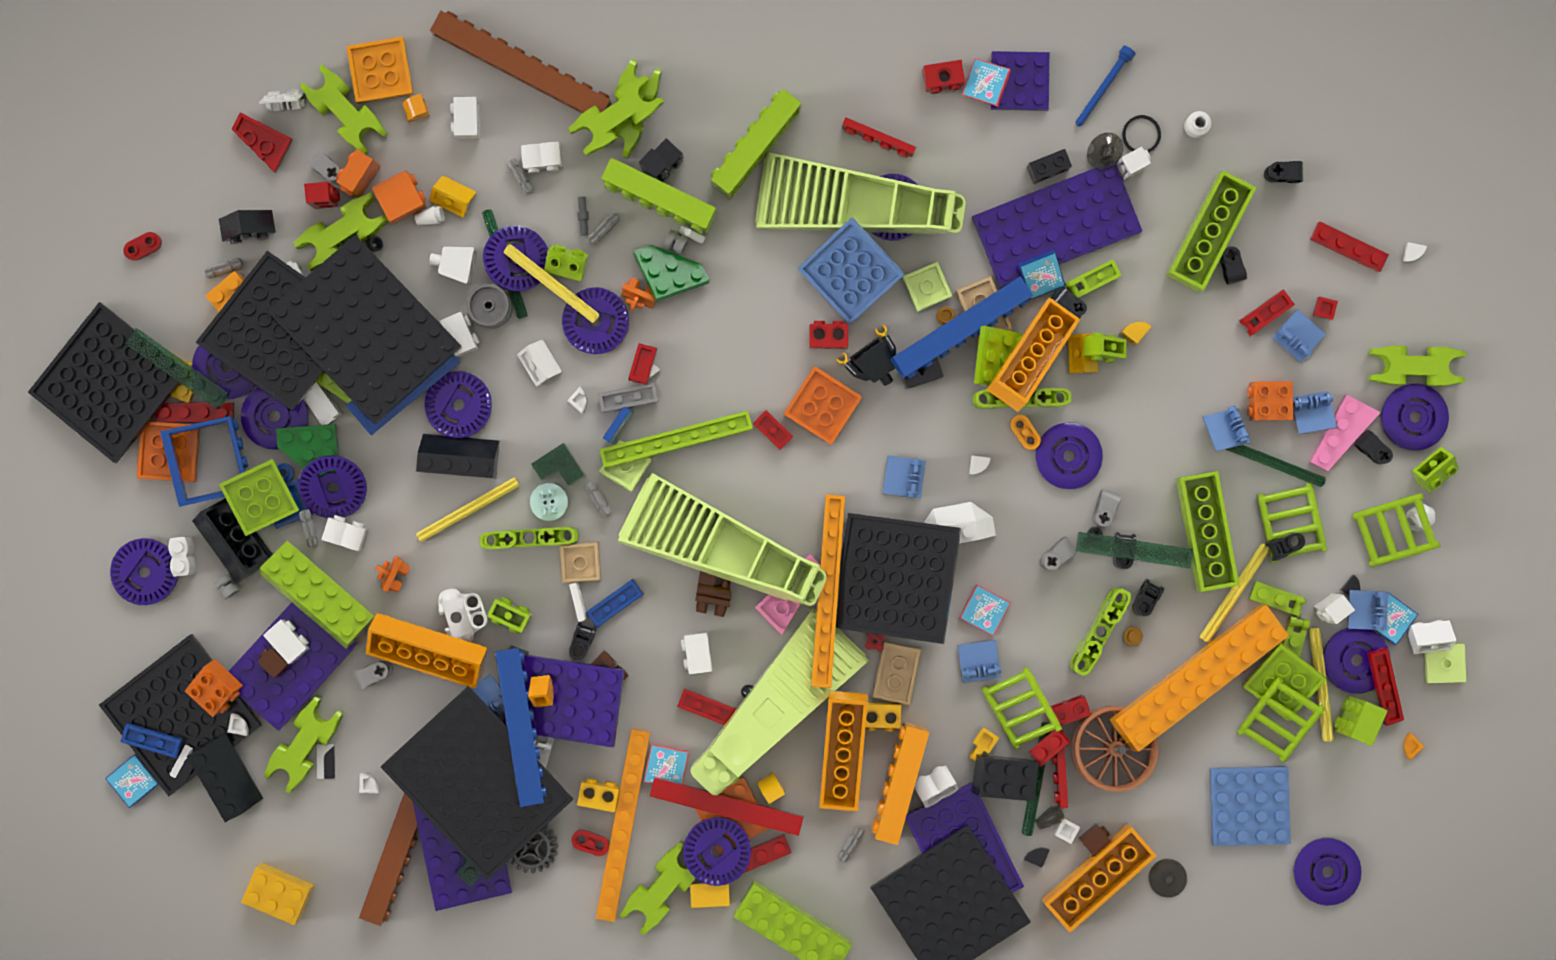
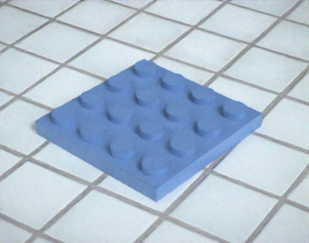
[797,217,905,325]
[1210,766,1291,846]

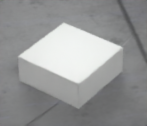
[1053,817,1080,844]

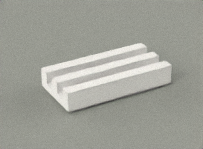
[569,582,587,622]

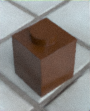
[258,648,291,678]
[1079,824,1112,856]

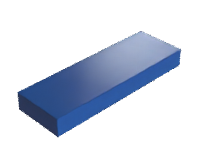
[586,579,644,628]
[120,723,183,758]

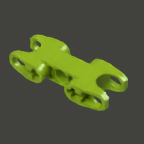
[603,59,662,159]
[299,64,388,155]
[567,75,664,156]
[293,192,389,271]
[1368,345,1466,387]
[972,388,1071,409]
[479,527,579,549]
[1070,587,1131,676]
[263,696,344,793]
[619,840,705,936]

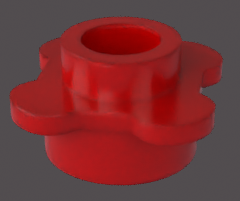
[865,633,885,652]

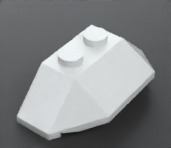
[923,502,996,543]

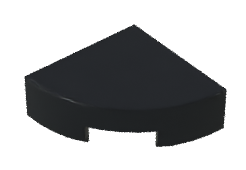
[1340,575,1361,596]
[1024,847,1050,867]

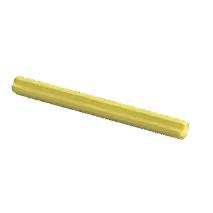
[504,244,599,323]
[416,478,519,542]
[1200,544,1270,643]
[1309,627,1334,742]

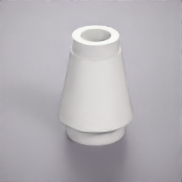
[415,205,445,225]

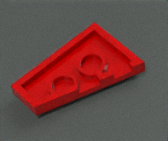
[232,112,293,173]

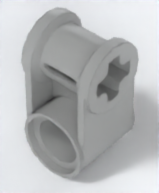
[307,149,341,185]
[1092,489,1121,527]
[1040,536,1078,570]
[353,661,393,690]

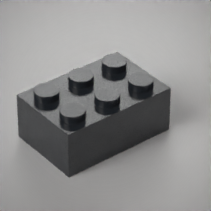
[972,754,1039,801]

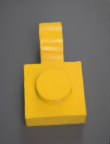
[968,727,999,761]

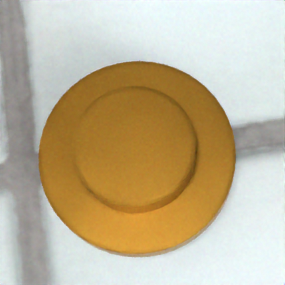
[936,306,955,325]
[1123,627,1143,646]

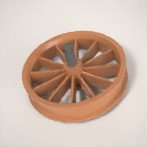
[1071,706,1159,792]

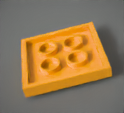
[346,36,414,104]

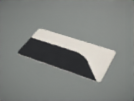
[317,744,335,779]
[170,745,193,783]

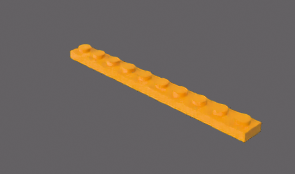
[811,494,845,688]
[596,729,650,922]

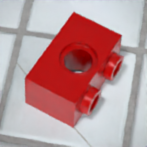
[922,60,965,94]

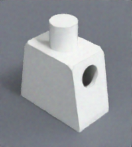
[429,247,477,286]

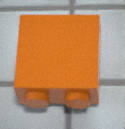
[336,149,381,198]
[372,170,427,225]
[1247,381,1293,421]
[185,659,243,717]

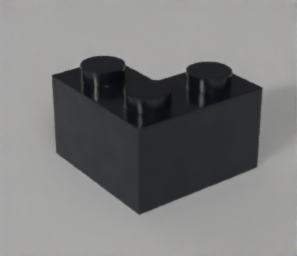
[638,138,684,183]
[219,210,276,244]

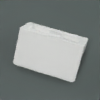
[517,340,562,387]
[303,382,343,425]

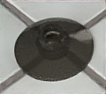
[1087,133,1123,170]
[1148,859,1187,898]

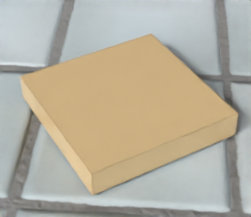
[560,542,601,583]

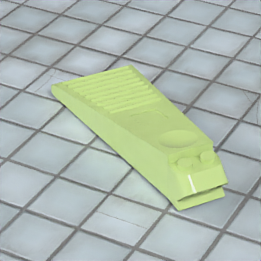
[755,152,966,234]
[618,473,826,606]
[691,607,869,795]

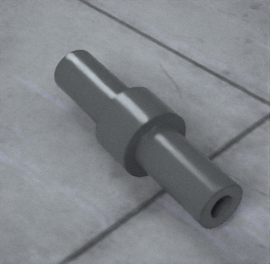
[577,197,589,236]

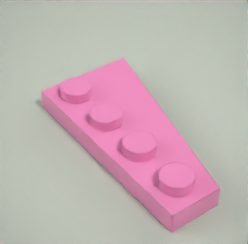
[1309,395,1381,471]
[755,554,820,635]

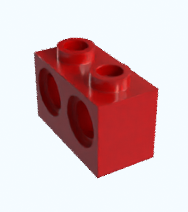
[304,182,340,209]
[809,321,848,349]
[1051,695,1092,726]

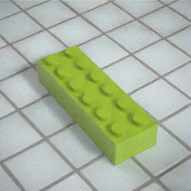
[711,88,802,200]
[601,158,717,235]
[1165,170,1257,293]
[1175,471,1239,592]
[260,541,374,649]
[733,880,852,960]

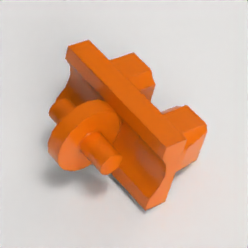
[621,278,655,312]
[375,555,410,592]

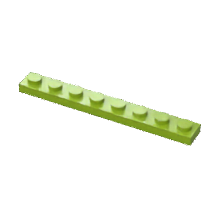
[599,411,753,469]

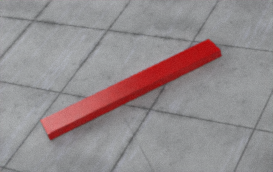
[650,777,804,836]

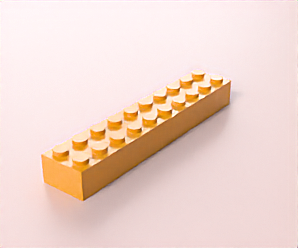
[1109,604,1289,752]

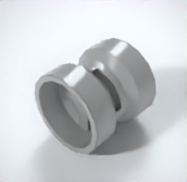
[664,229,689,255]
[214,573,241,600]

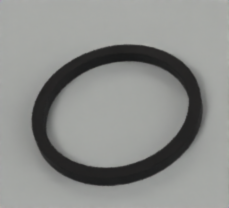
[1122,115,1161,152]

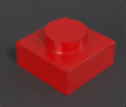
[1313,296,1338,320]

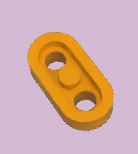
[1010,415,1041,450]

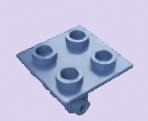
[1272,309,1326,363]
[1293,391,1337,434]
[1202,405,1251,451]
[883,455,926,499]
[1348,590,1388,631]
[958,640,1001,683]
[471,674,504,716]

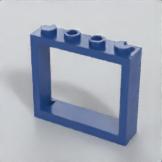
[160,416,248,507]

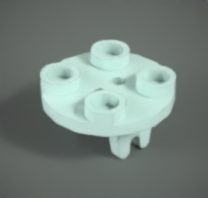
[530,483,568,521]

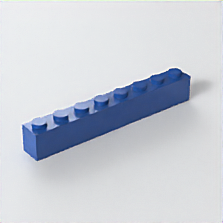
[890,276,1033,379]
[495,648,547,807]

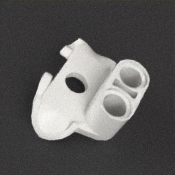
[438,589,487,642]

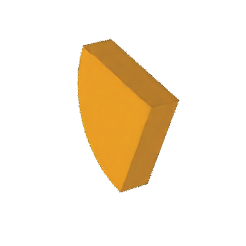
[1403,732,1424,760]

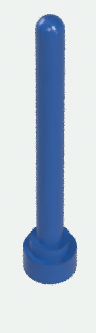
[1075,45,1136,126]

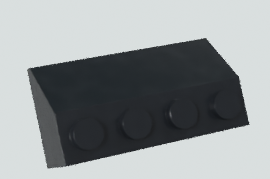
[416,434,500,479]
[192,498,273,583]
[187,732,263,822]

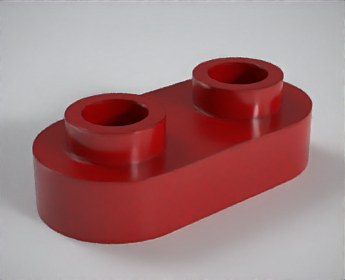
[123,232,162,261]
[571,829,609,856]

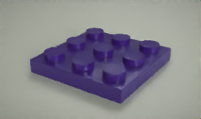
[991,51,1050,111]

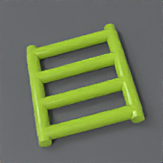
[1257,482,1327,563]
[1352,493,1441,567]
[981,667,1062,750]
[1237,677,1326,762]

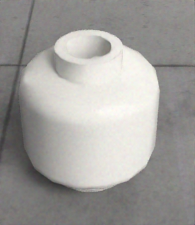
[1184,111,1212,138]
[1406,504,1435,532]

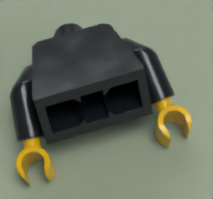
[836,325,896,386]

